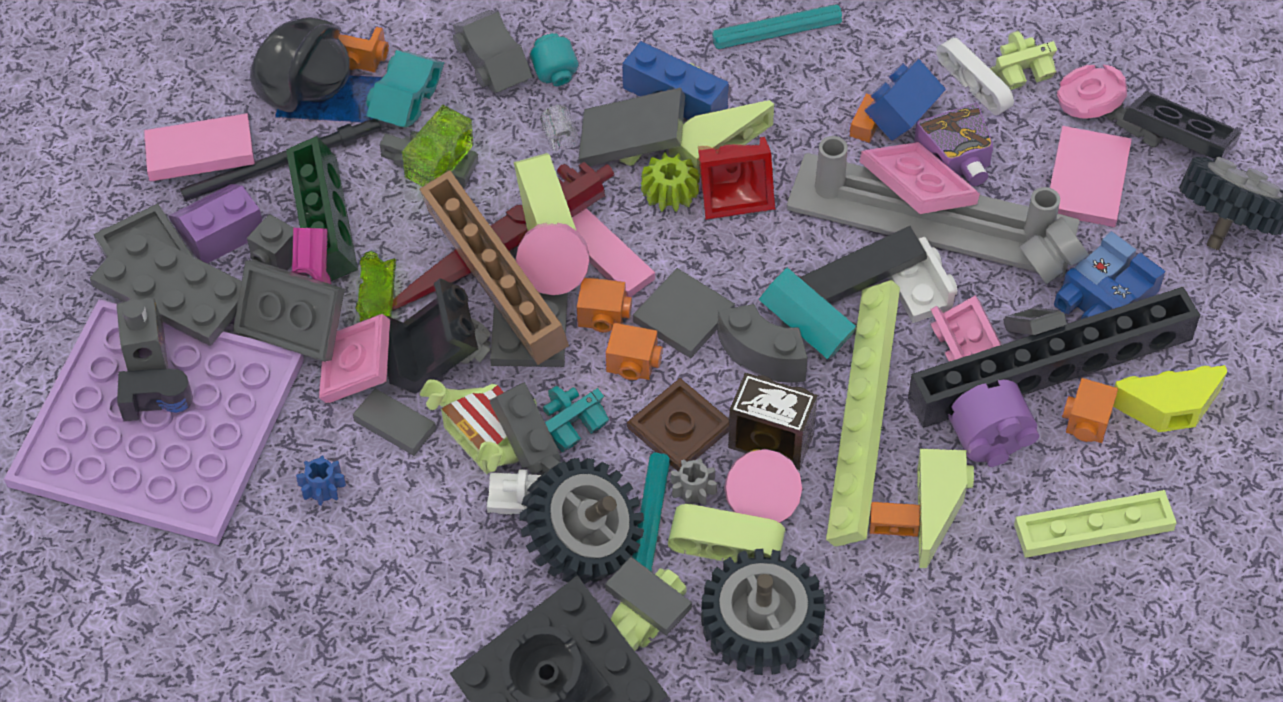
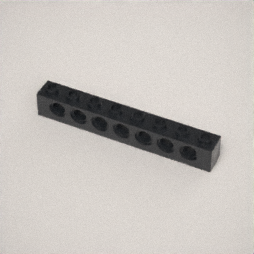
[908,287,1200,428]

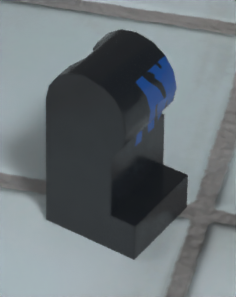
[117,369,193,421]

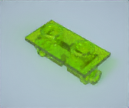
[355,251,396,322]

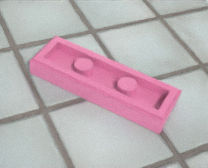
[572,208,655,297]

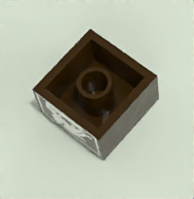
[728,373,818,471]

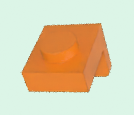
[338,27,389,72]

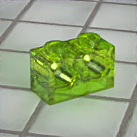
[402,105,474,187]

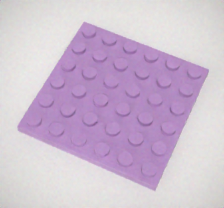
[4,299,304,545]

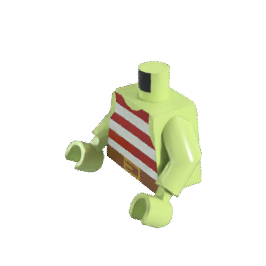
[419,380,537,474]

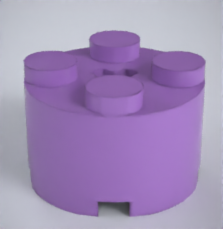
[949,380,1039,467]

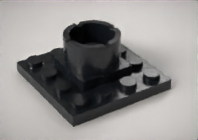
[450,576,671,702]

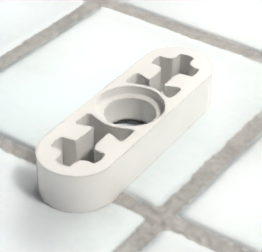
[936,38,1014,115]

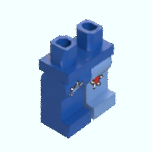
[1054,231,1166,319]

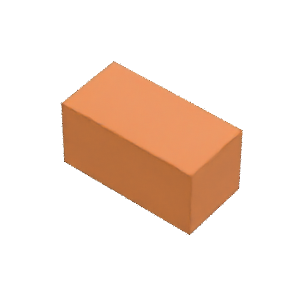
[850,93,878,143]
[869,502,920,537]

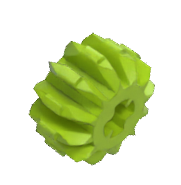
[641,152,700,212]

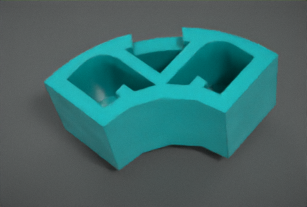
[366,50,445,128]

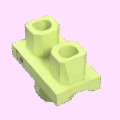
[990,31,1057,90]

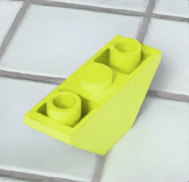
[1113,365,1227,432]

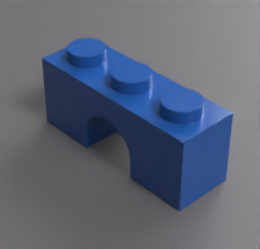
[622,41,729,120]

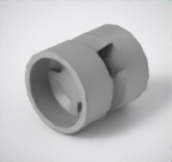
[1020,216,1089,284]

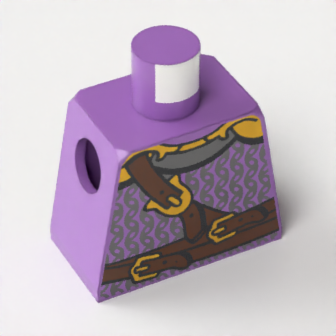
[914,102,993,186]

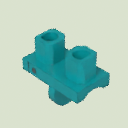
[543,386,609,453]

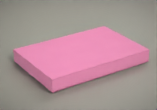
[144,113,255,181]
[1050,126,1132,227]
[860,142,980,214]

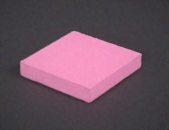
[319,314,390,403]

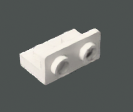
[888,237,957,323]

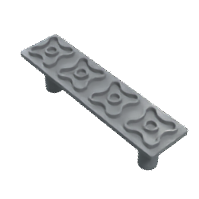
[787,136,1080,278]

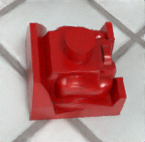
[698,137,775,220]

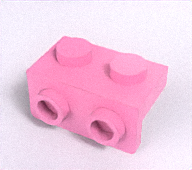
[931,295,1002,362]

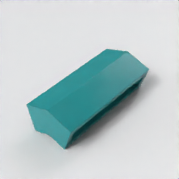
[758,267,856,359]

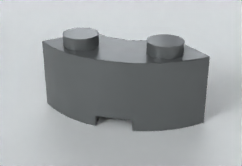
[453,10,533,93]
[717,304,808,383]

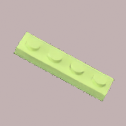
[1014,490,1177,558]

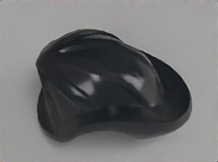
[250,17,351,112]

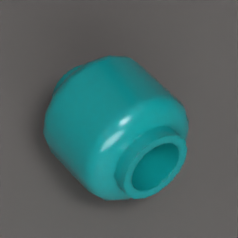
[529,33,579,87]

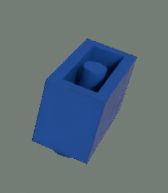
[864,59,946,141]

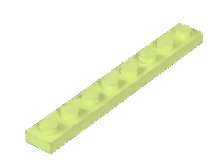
[826,280,900,546]

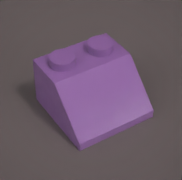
[169,184,262,263]

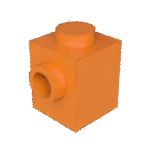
[577,277,632,332]
[605,323,663,380]
[1062,378,1118,443]

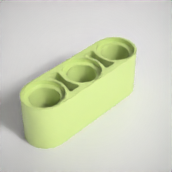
[667,504,785,563]

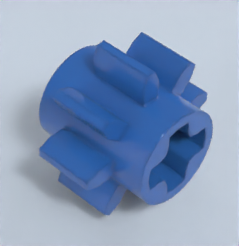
[296,455,346,506]

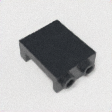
[386,278,478,393]

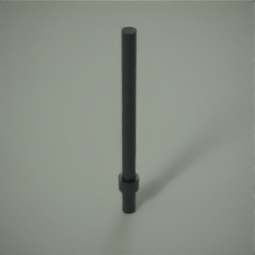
[180,118,382,202]

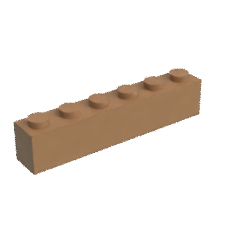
[419,170,569,365]

